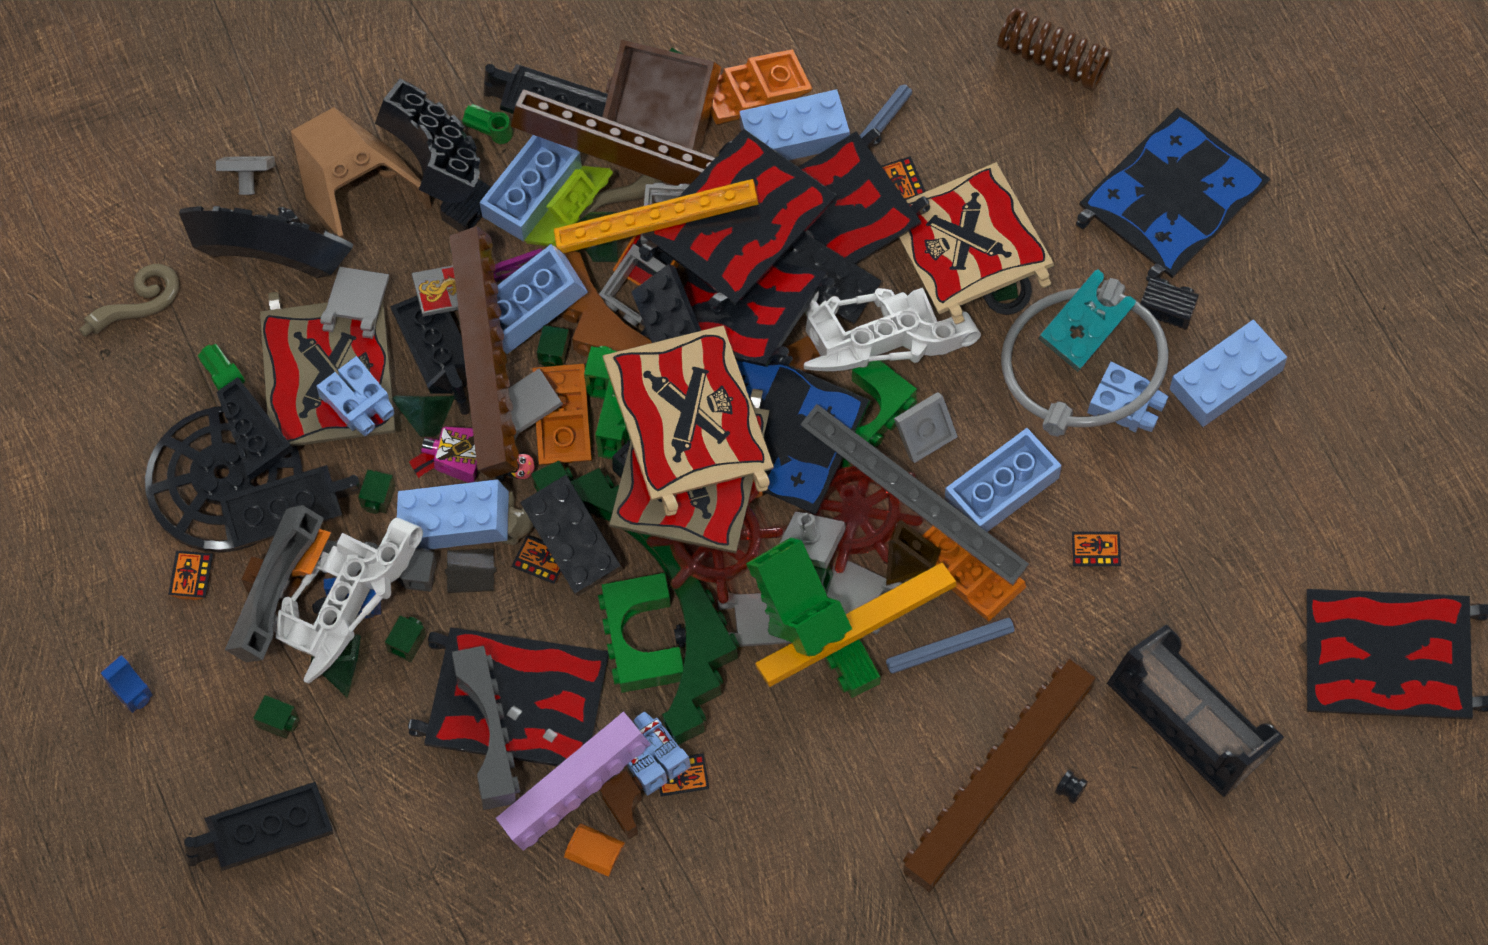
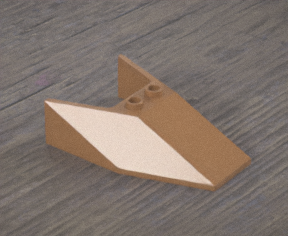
[291,107,432,255]

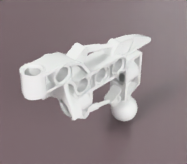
[804,288,981,371]
[273,518,423,683]

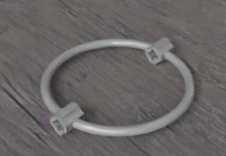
[1001,278,1168,437]

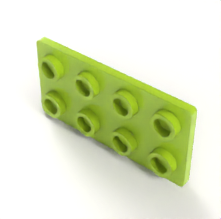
[524,166,613,246]

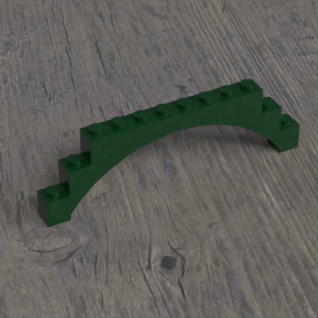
[531,461,740,745]

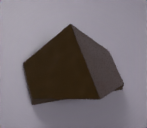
[886,520,941,586]

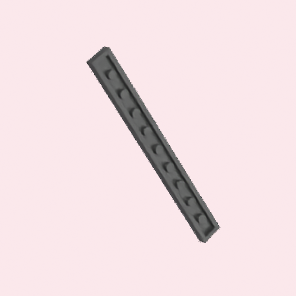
[801,404,1029,586]

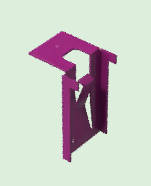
[493,248,542,282]

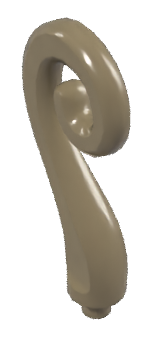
[577,174,663,246]
[79,264,179,337]

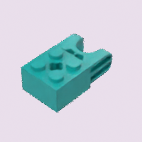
[1038,269,1136,372]

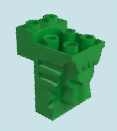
[584,346,630,459]
[746,537,852,656]

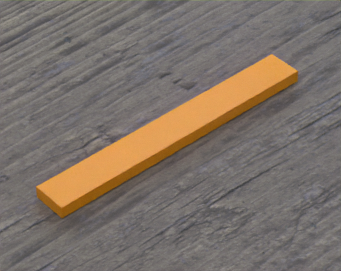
[554,179,759,253]
[755,563,957,687]

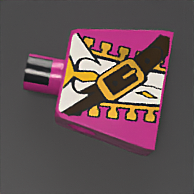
[421,427,478,483]

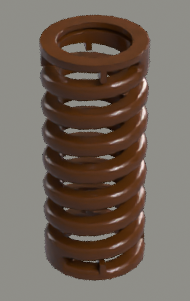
[997,6,1112,91]

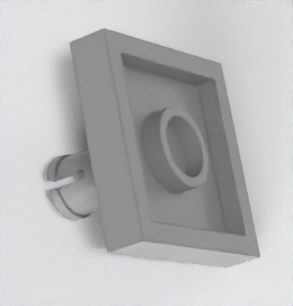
[216,156,275,195]
[894,392,958,463]
[779,511,846,569]

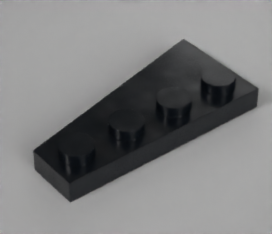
[216,377,294,481]

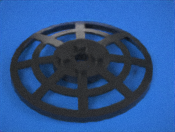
[145,406,303,553]

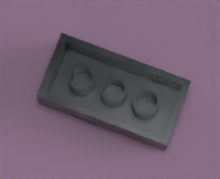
[520,475,623,596]

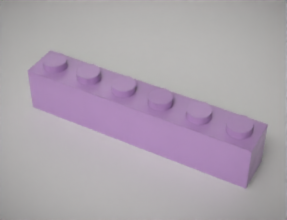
[496,712,651,851]

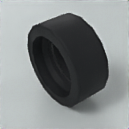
[982,277,1032,315]

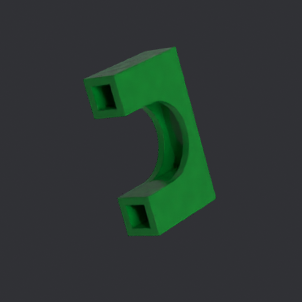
[840,361,917,472]
[598,573,683,693]

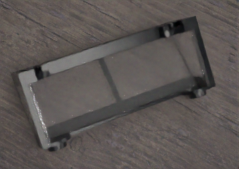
[1106,624,1284,797]

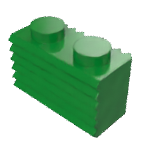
[825,639,881,698]

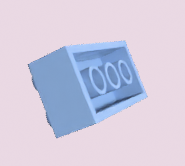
[740,89,850,160]
[480,135,582,242]
[496,244,588,354]
[1170,320,1287,427]
[944,428,1061,532]
[397,480,509,550]

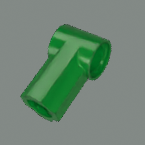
[462,104,513,144]
[197,344,245,390]

